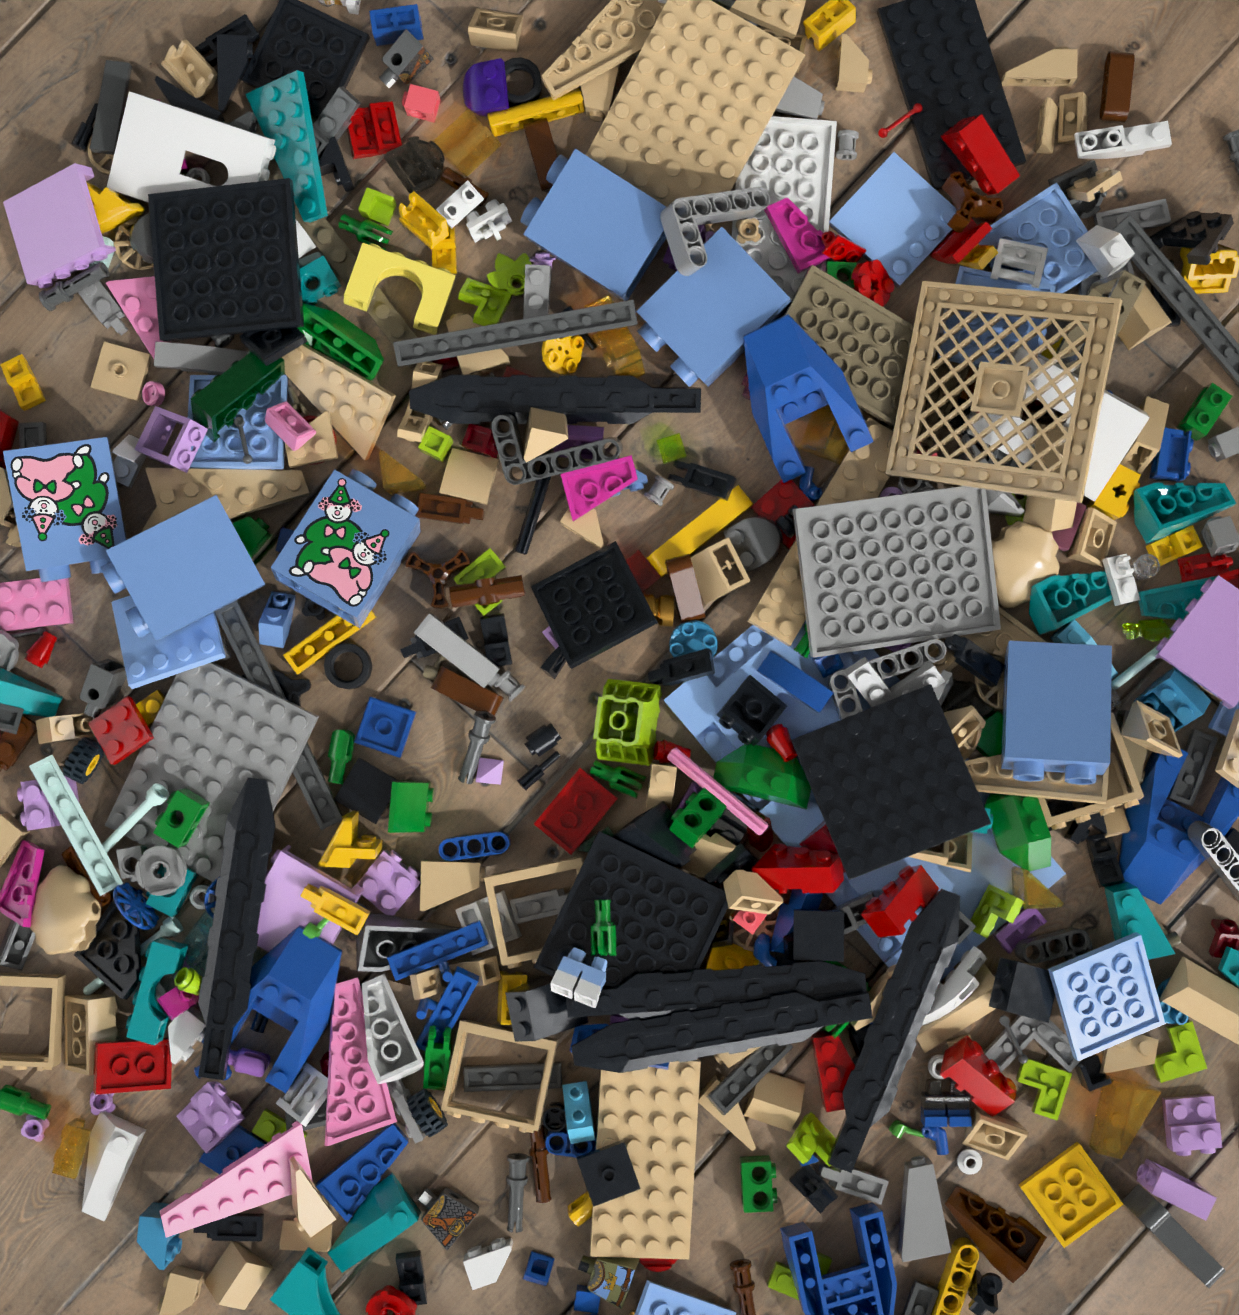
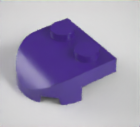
[463,58,509,117]

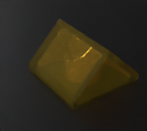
[798,405,849,465]
[379,450,426,495]
[1011,866,1064,909]

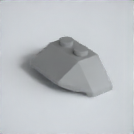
[959,433,1024,517]

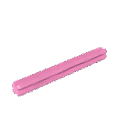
[667,748,768,835]

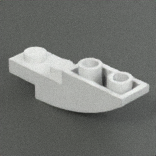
[1074,121,1172,159]
[922,946,987,1026]

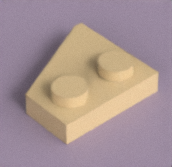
[1066,167,1123,202]
[285,411,338,468]
[1100,1034,1159,1074]

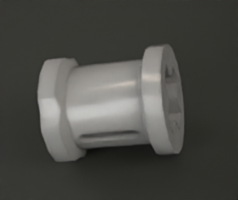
[836,130,859,160]
[644,475,675,507]
[493,670,525,702]

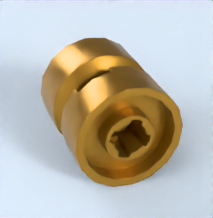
[644,594,674,627]

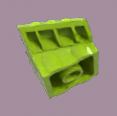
[593,678,662,766]

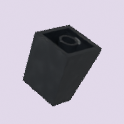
[611,801,697,868]
[989,957,1055,1023]
[506,975,589,1042]

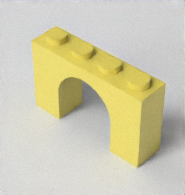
[344,243,455,335]

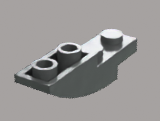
[313,86,361,161]

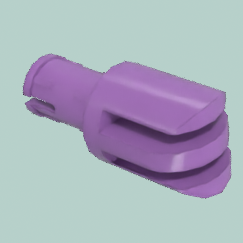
[228,1047,271,1077]

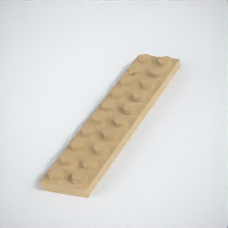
[747,417,893,647]

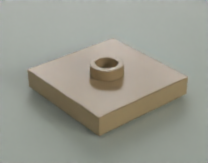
[91,342,152,402]

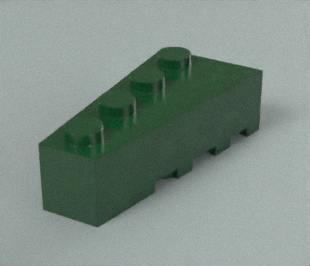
[190,350,285,442]

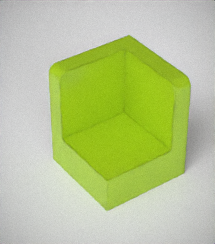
[358,187,397,226]
[418,426,454,463]

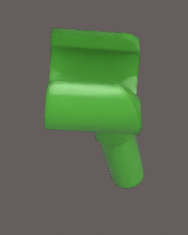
[303,918,330,939]
[889,1120,924,1139]

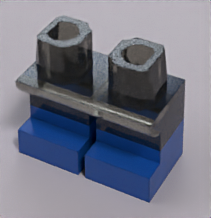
[920,1079,972,1127]

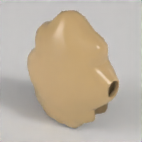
[991,521,1059,608]
[30,865,101,955]

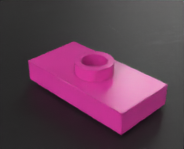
[157,972,203,1020]

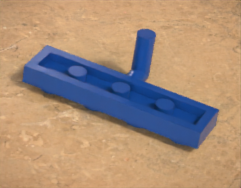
[387,920,489,982]
[416,966,480,1051]

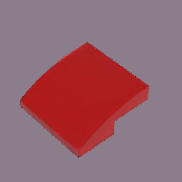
[347,101,402,159]
[929,219,992,264]

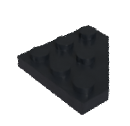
[74,895,142,1000]

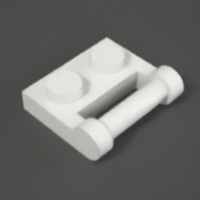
[990,238,1048,289]
[276,1062,328,1127]

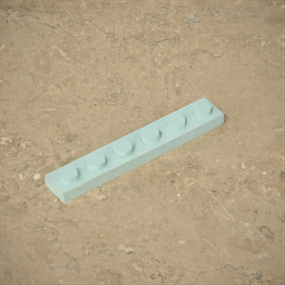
[29,755,123,896]

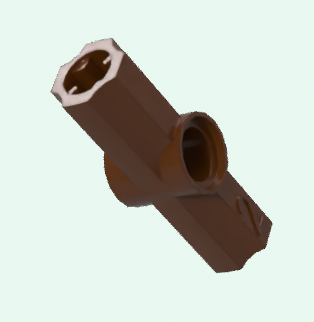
[449,575,525,608]

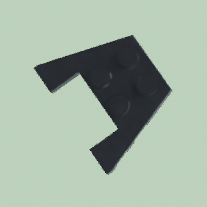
[1149,211,1234,265]

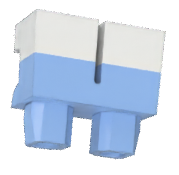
[551,947,607,1008]

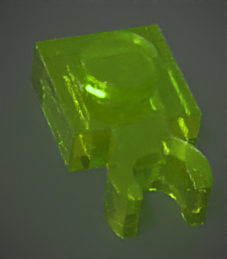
[1122,619,1170,641]

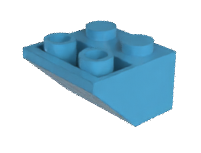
[1134,667,1211,732]
[137,1202,182,1270]

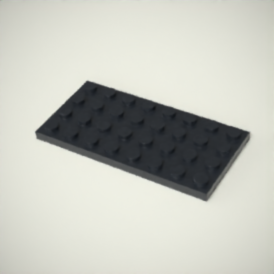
[877,0,1026,190]

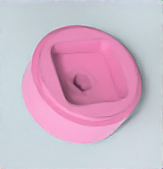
[142,381,165,406]

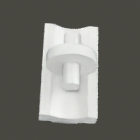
[436,180,484,229]
[466,199,512,243]

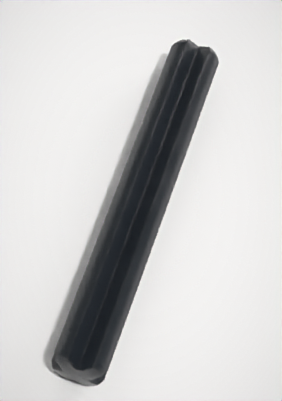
[515,462,551,555]

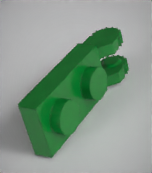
[423,1026,452,1091]

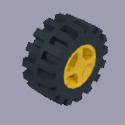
[63,737,104,784]
[407,1088,448,1137]

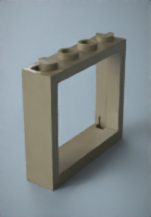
[1056,270,1146,375]

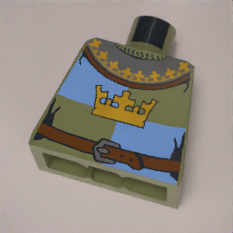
[578,1255,640,1309]

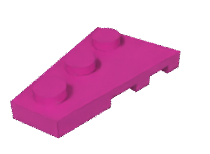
[764,197,831,274]
[561,455,638,522]
[0,840,45,928]

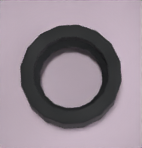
[504,57,542,107]
[324,643,372,690]

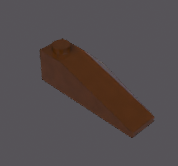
[944,1186,1047,1283]

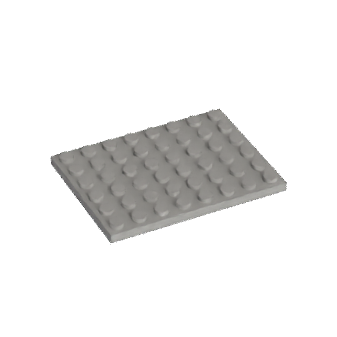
[793,486,1001,658]
[105,662,319,884]

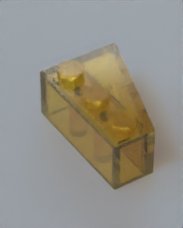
[583,294,645,378]
[1089,1075,1161,1159]

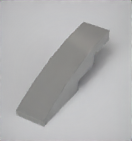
[154,342,248,375]

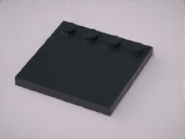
[242,0,370,118]
[531,541,658,669]

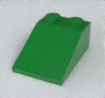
[388,780,434,833]

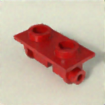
[821,231,867,262]
[1177,553,1233,582]

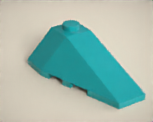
[1134,483,1236,544]
[1029,571,1113,635]
[0,668,63,717]
[328,1172,421,1273]

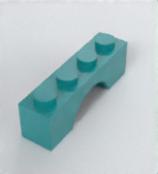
[126,937,189,1046]

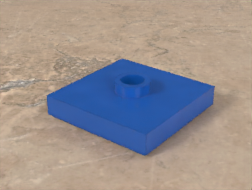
[354,697,416,758]
[199,1125,267,1174]

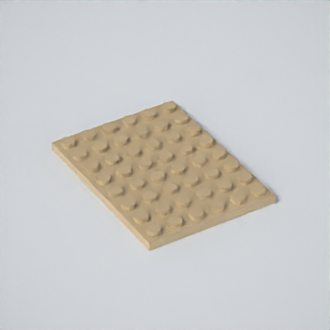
[586,0,805,232]

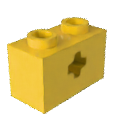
[1087,464,1141,520]

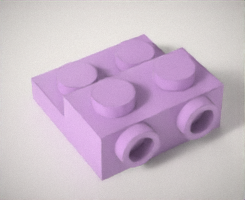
[17,776,79,831]
[356,850,421,916]
[176,1081,245,1154]
[1162,1094,1222,1156]

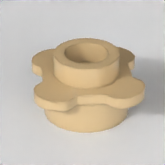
[736,218,761,244]

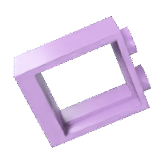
[134,406,208,473]
[1136,1158,1217,1221]

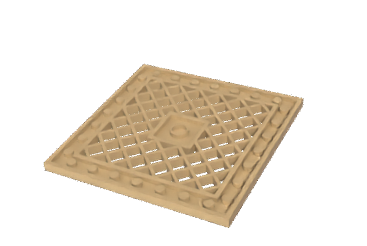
[885,281,1122,503]

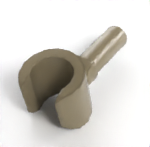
[287,387,309,416]
[423,654,445,680]
[1155,917,1181,947]

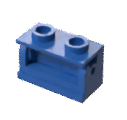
[369,4,424,46]
[1149,427,1194,482]

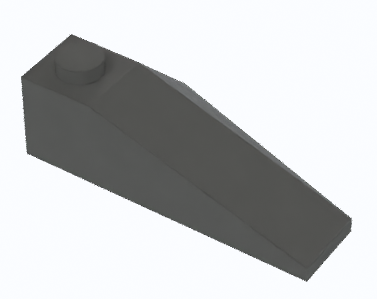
[356,914,459,972]

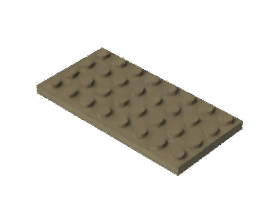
[783,265,970,448]

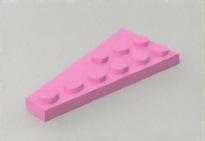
[325,977,397,1146]
[160,1121,313,1237]

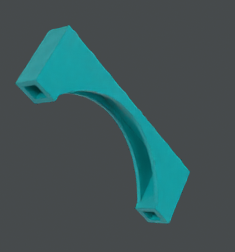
[269,1247,341,1315]

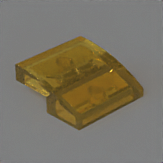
[433,108,502,177]

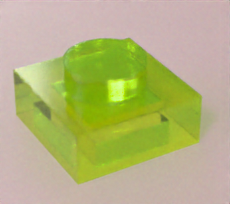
[656,433,687,464]

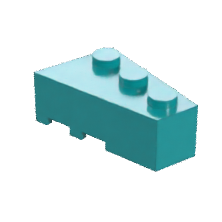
[1104,882,1175,960]

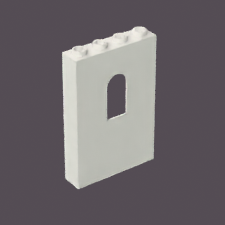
[107,91,276,202]
[966,346,1150,501]

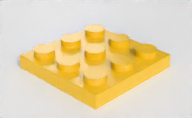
[1018,1142,1124,1248]

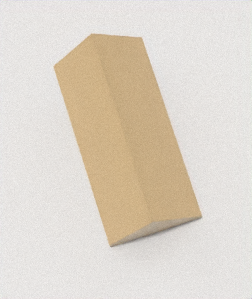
[1023,424,1077,532]
[909,832,973,872]
[1159,956,1239,1045]
[916,963,996,1053]

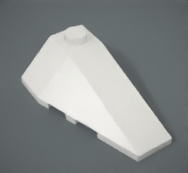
[362,974,424,1084]
[82,1111,146,1221]

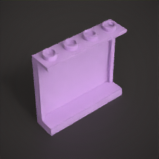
[3,163,116,288]
[1155,575,1239,710]
[257,845,364,952]

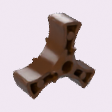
[941,172,1003,233]
[405,549,471,609]

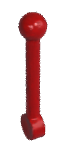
[878,103,922,138]

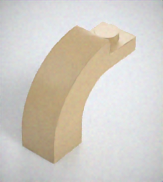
[397,361,443,442]
[410,956,501,1000]

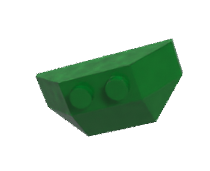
[298,304,384,380]
[713,744,811,810]
[984,793,1051,873]

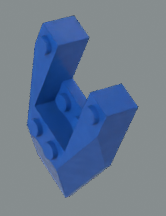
[743,314,874,483]
[1118,749,1239,905]
[202,925,342,1093]
[780,1202,897,1315]

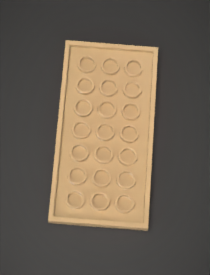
[590,1059,701,1259]

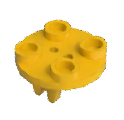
[542,335,584,375]

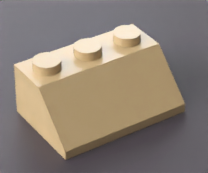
[64,994,118,1075]

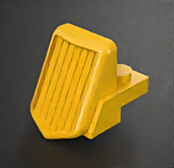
[86,182,145,234]
[1180,244,1239,294]
[317,811,383,868]

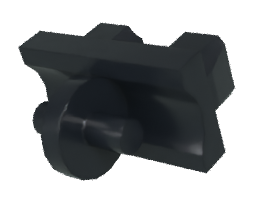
[789,1165,838,1214]
[968,1269,1003,1315]

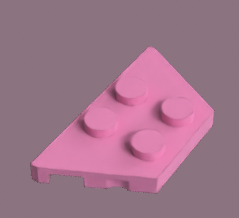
[106,276,172,359]

